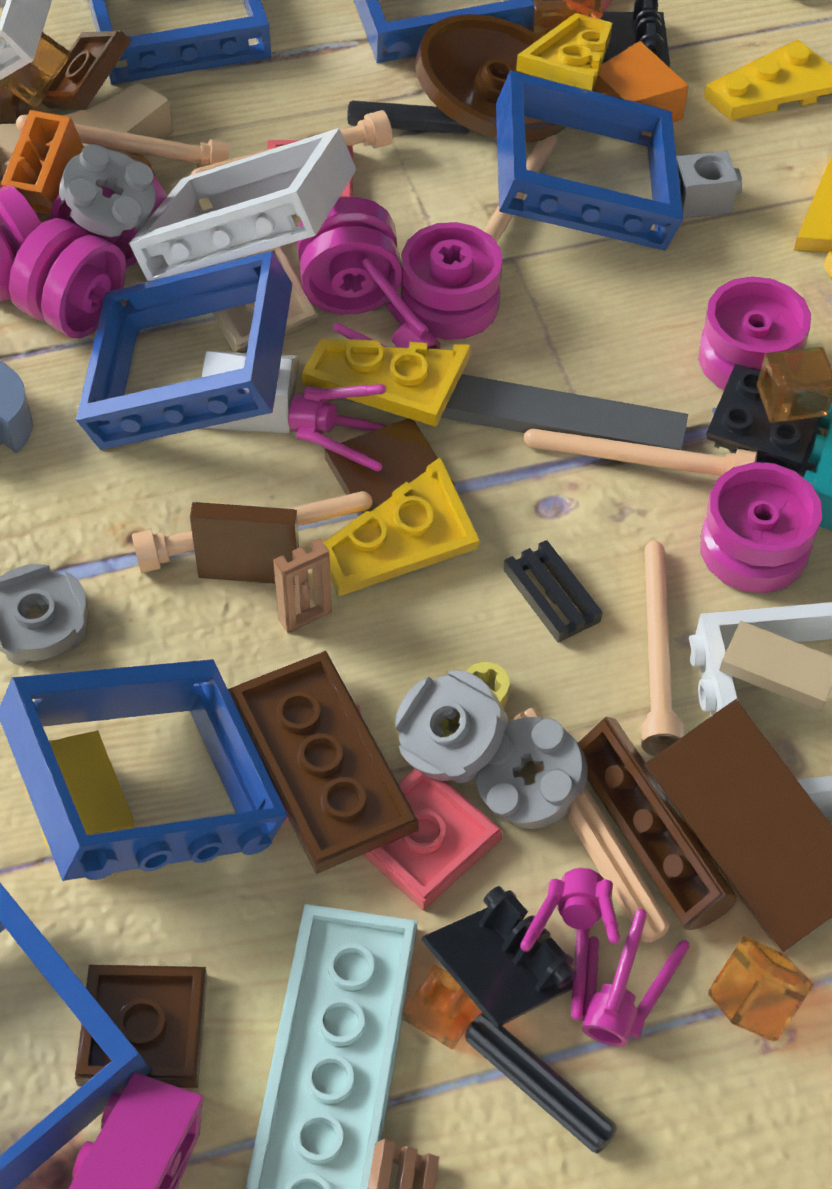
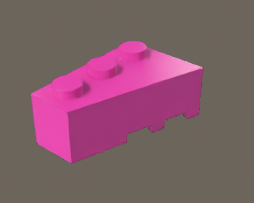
[68,1072,203,1189]

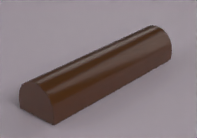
[578,717,737,930]

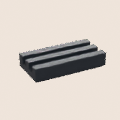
[503,540,603,643]

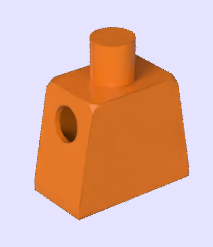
[593,41,689,122]
[0,110,84,215]

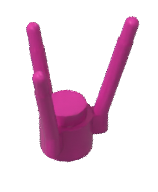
[333,258,441,349]
[288,384,387,472]
[520,868,620,1020]
[580,909,690,1047]

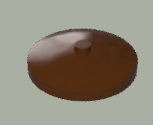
[415,14,566,142]

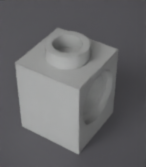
[677,151,742,218]

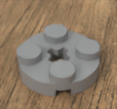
[59,144,156,237]
[0,564,89,665]
[395,670,508,783]
[476,717,588,829]

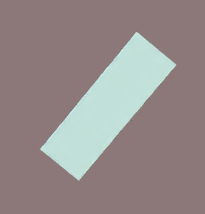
[245,904,418,1189]

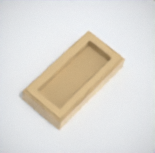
[719,620,832,712]

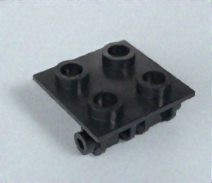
[584,0,670,68]
[706,364,828,470]
[421,886,577,1028]

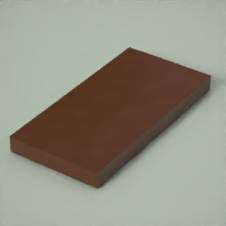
[228,651,419,874]
[644,699,832,953]

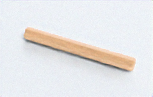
[514,708,670,943]

